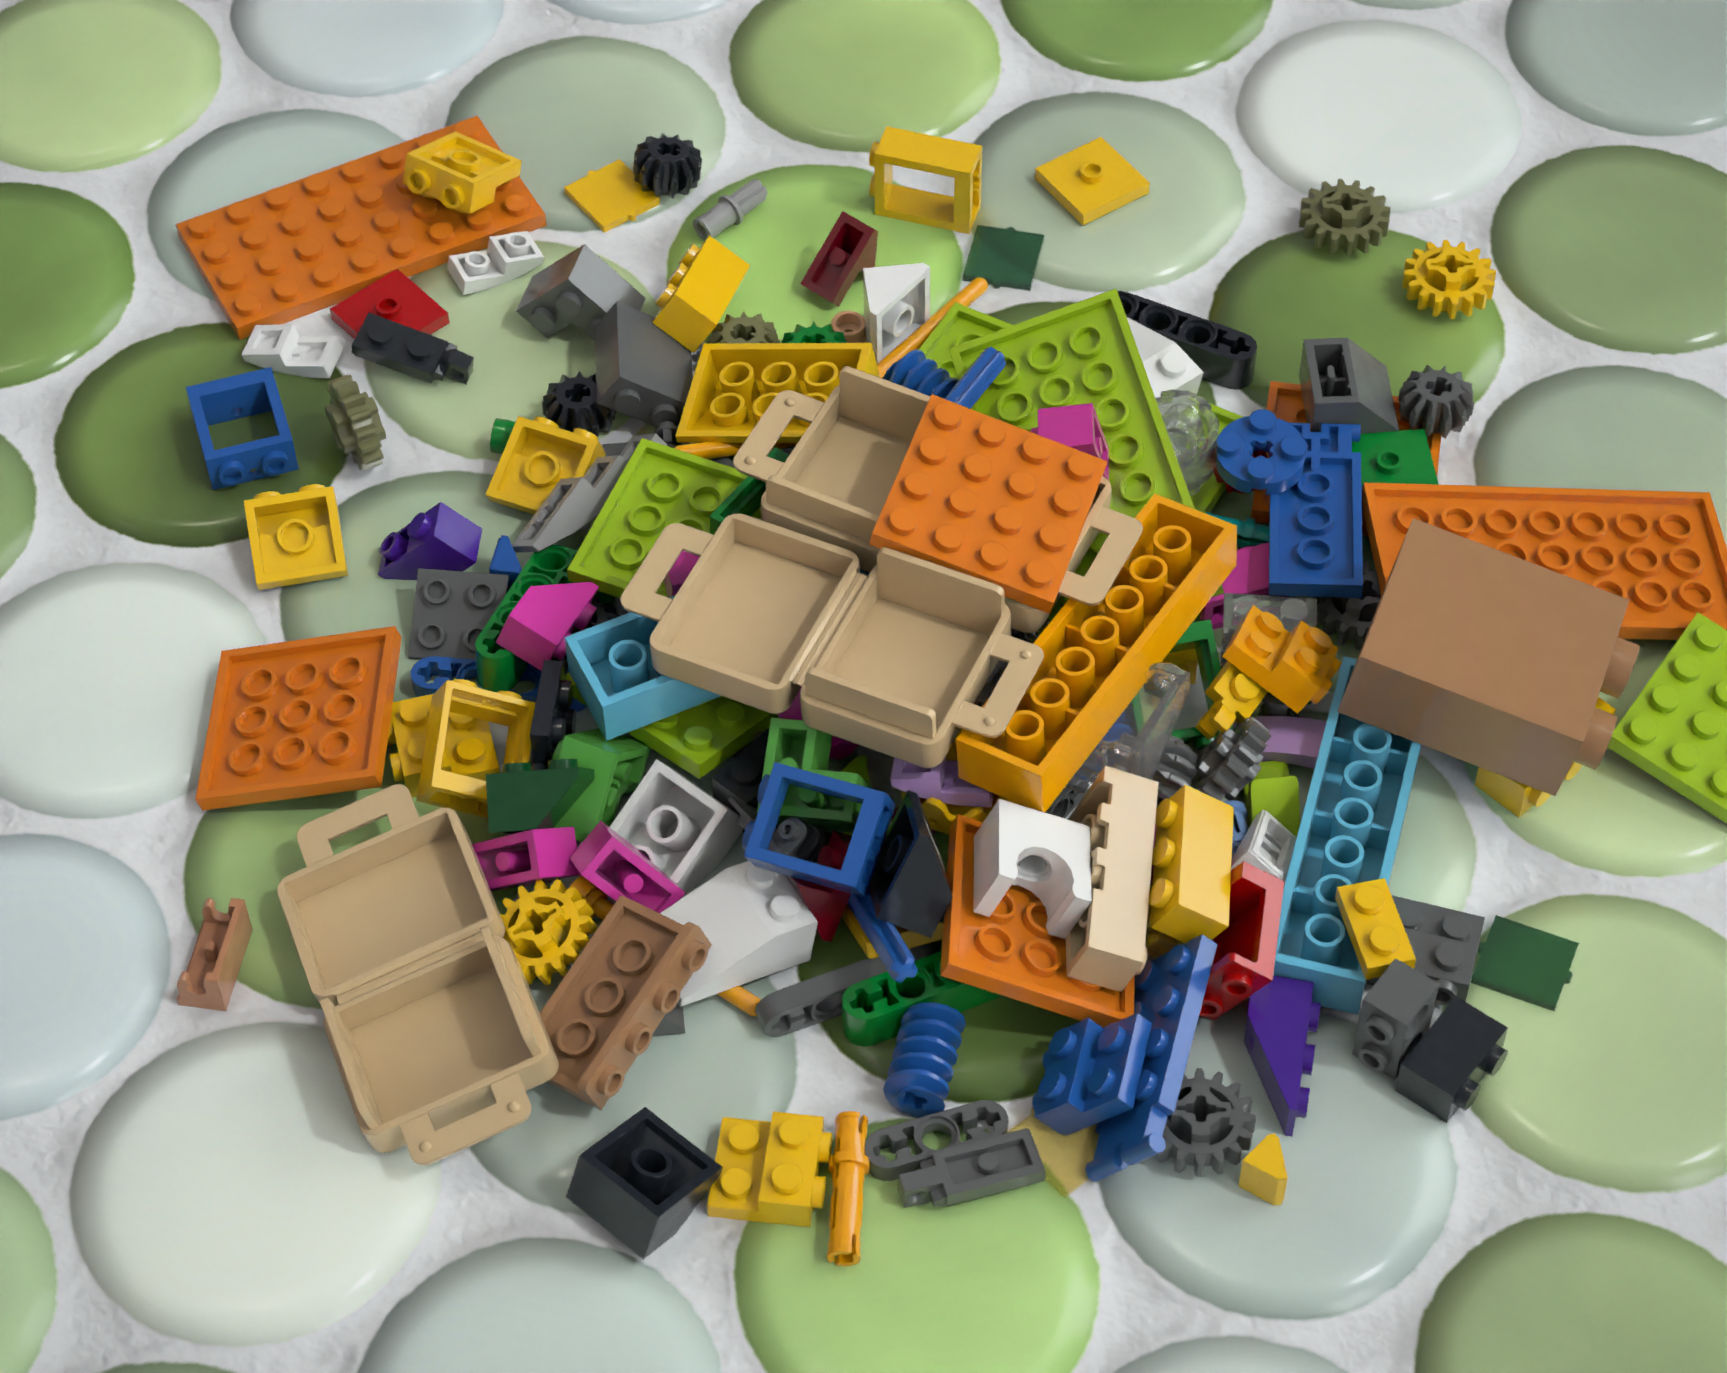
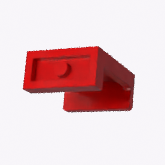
[1199,861,1284,1020]

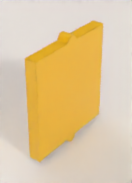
[564,159,660,233]

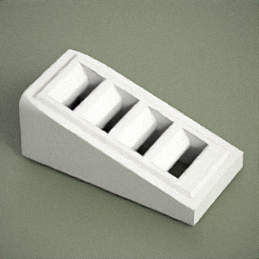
[1231,810,1297,884]

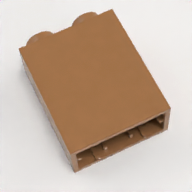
[1337,518,1640,796]

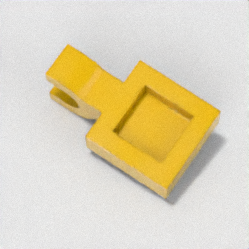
[1195,661,1268,740]

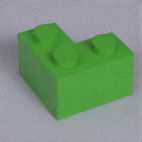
[757,717,872,832]
[552,728,651,842]

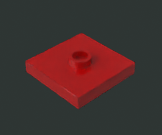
[330,269,450,340]

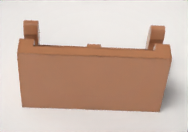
[177,898,253,1011]

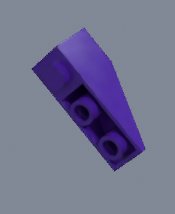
[1244,976,1321,1136]

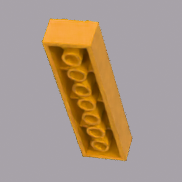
[956,493,1237,813]

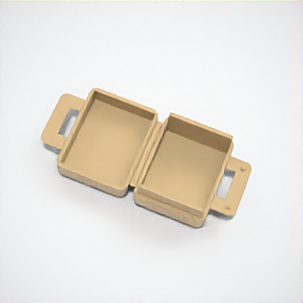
[733,366,1143,633]
[620,513,1044,768]
[277,784,559,1165]

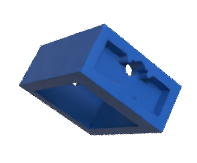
[186,367,299,490]
[742,762,896,898]

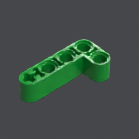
[475,545,615,692]
[842,951,1002,1047]

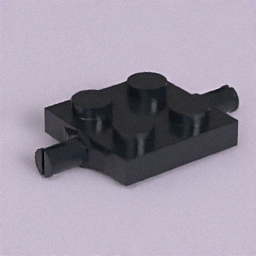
[529,658,576,771]

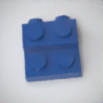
[1032,1013,1152,1137]

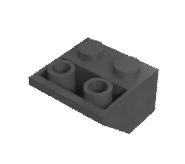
[1299,338,1399,434]

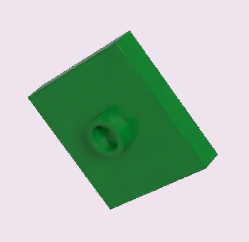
[1352,429,1439,511]

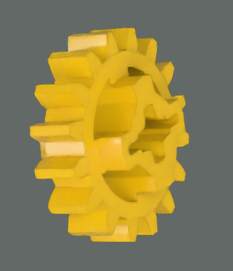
[1402,240,1496,319]
[500,879,598,985]

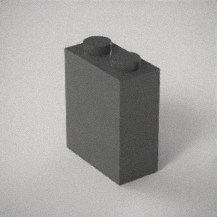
[594,301,693,428]

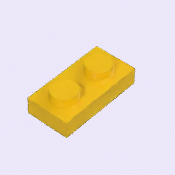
[1335,878,1416,980]

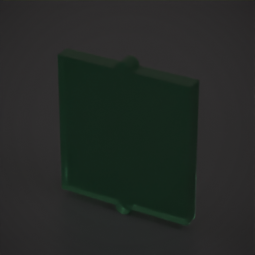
[963,225,1044,291]
[1471,915,1579,1011]

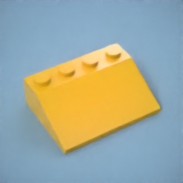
[675,343,880,443]

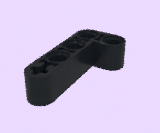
[1117,291,1257,390]

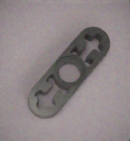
[865,1100,1009,1181]

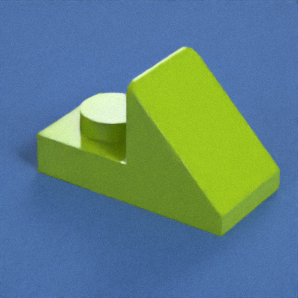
[1241,761,1300,837]

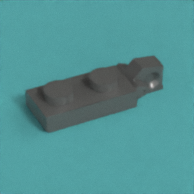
[898,1128,1046,1208]

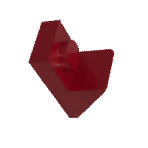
[800,211,878,307]
[785,830,852,942]

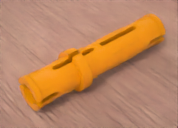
[826,1111,870,1266]

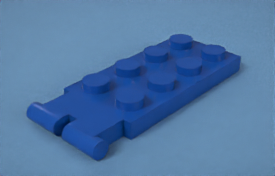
[1268,422,1363,598]
[1085,934,1217,1182]

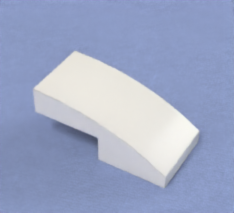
[241,324,343,378]

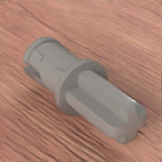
[693,179,768,241]

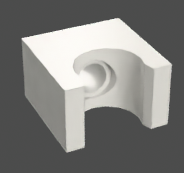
[973,799,1092,939]

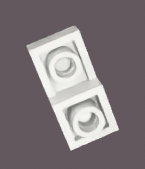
[447,231,544,295]

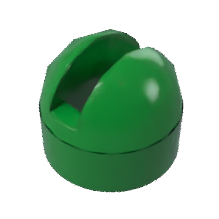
[490,418,515,454]

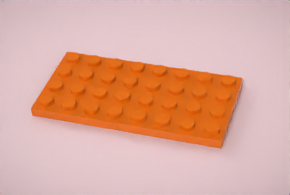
[176,116,547,340]
[1362,482,1727,640]

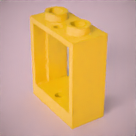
[869,126,982,234]
[416,679,536,818]

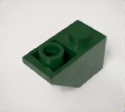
[486,759,595,834]

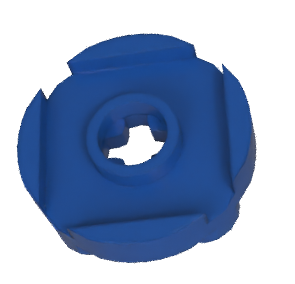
[1215,409,1307,495]

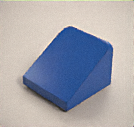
[489,535,522,592]

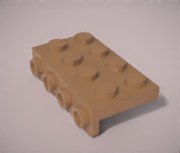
[540,895,712,1110]

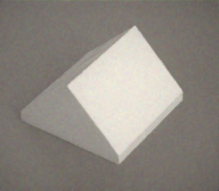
[863,263,930,363]

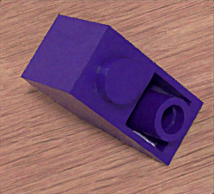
[378,502,482,581]

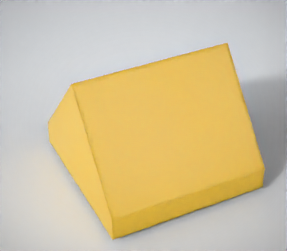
[1238,1133,1288,1206]

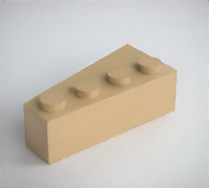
[1066,766,1159,992]

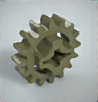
[1299,179,1391,256]
[325,375,386,471]

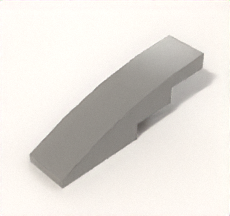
[512,433,667,553]

